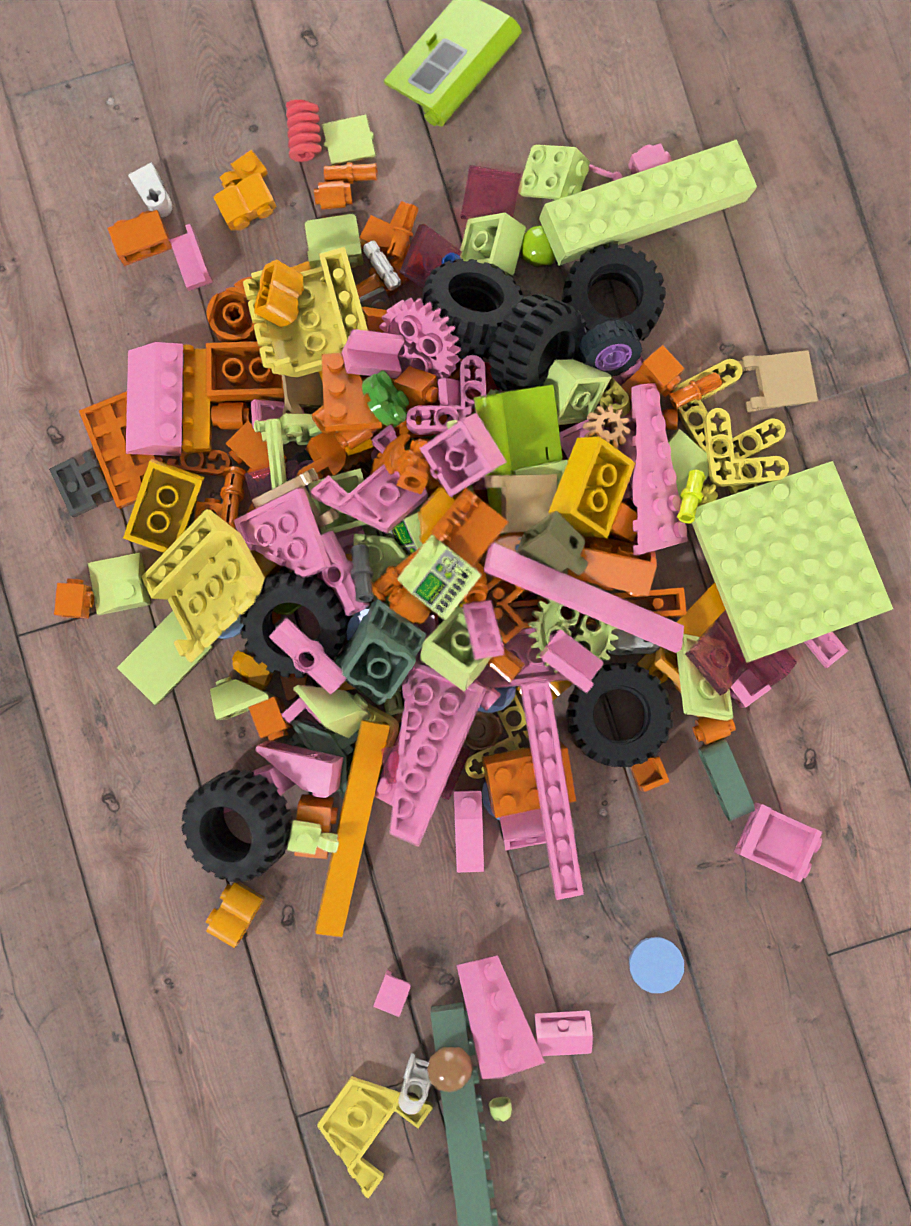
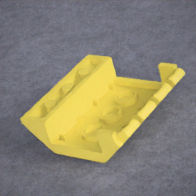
[243,247,368,377]
[141,509,265,662]

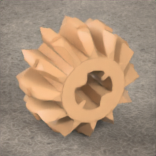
[583,405,630,449]

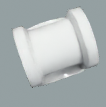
[128,162,173,218]
[608,628,661,655]
[399,1053,432,1114]

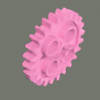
[379,298,461,384]

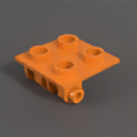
[430,488,509,567]

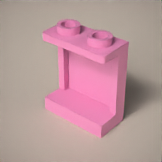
[734,802,822,882]

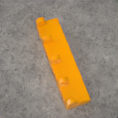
[181,344,212,452]

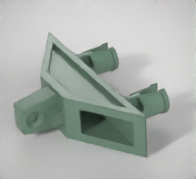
[283,715,359,800]

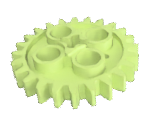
[528,597,619,673]

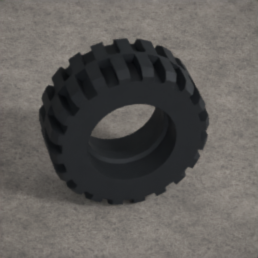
[561,243,666,341]
[421,259,524,359]
[489,294,587,392]
[240,569,350,678]
[566,662,674,768]
[182,769,292,883]

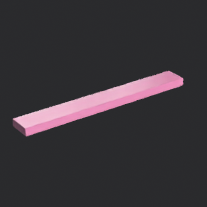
[484,543,684,653]
[520,678,584,900]

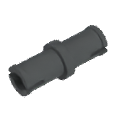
[351,544,374,602]

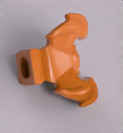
[379,434,443,494]

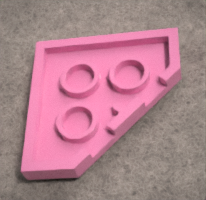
[234,488,331,577]

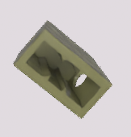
[516,511,588,575]

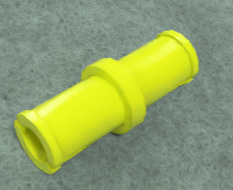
[677,470,706,523]

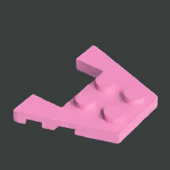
[310,425,428,533]

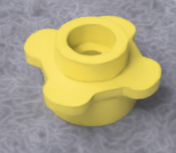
[698,484,718,506]

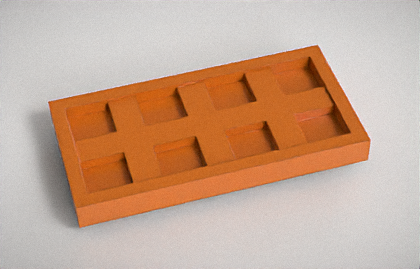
[79,391,156,509]

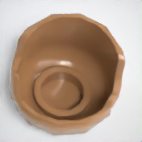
[464,711,503,751]
[427,1047,473,1092]

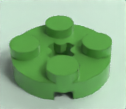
[362,371,409,427]

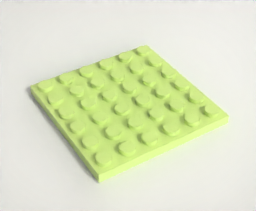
[692,461,893,663]

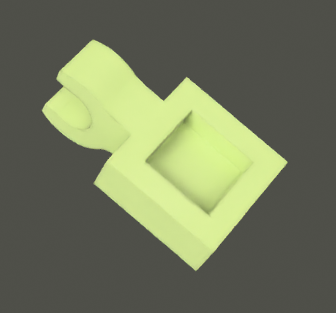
[287,820,339,854]

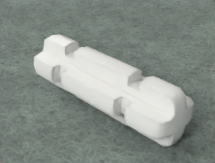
[363,241,401,291]

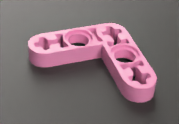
[406,355,486,435]

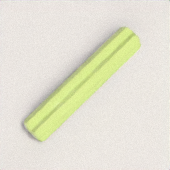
[265,418,287,489]

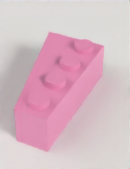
[457,955,545,1079]

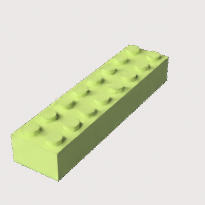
[539,140,757,266]

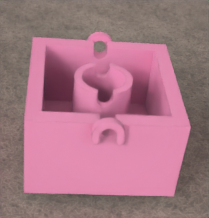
[420,413,506,497]

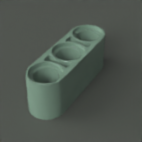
[698,738,755,822]

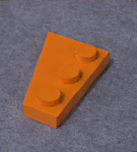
[322,353,382,432]

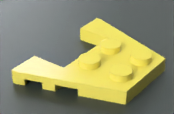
[317,1076,433,1199]

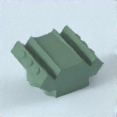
[334,599,427,705]

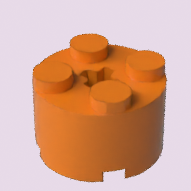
[206,287,257,343]

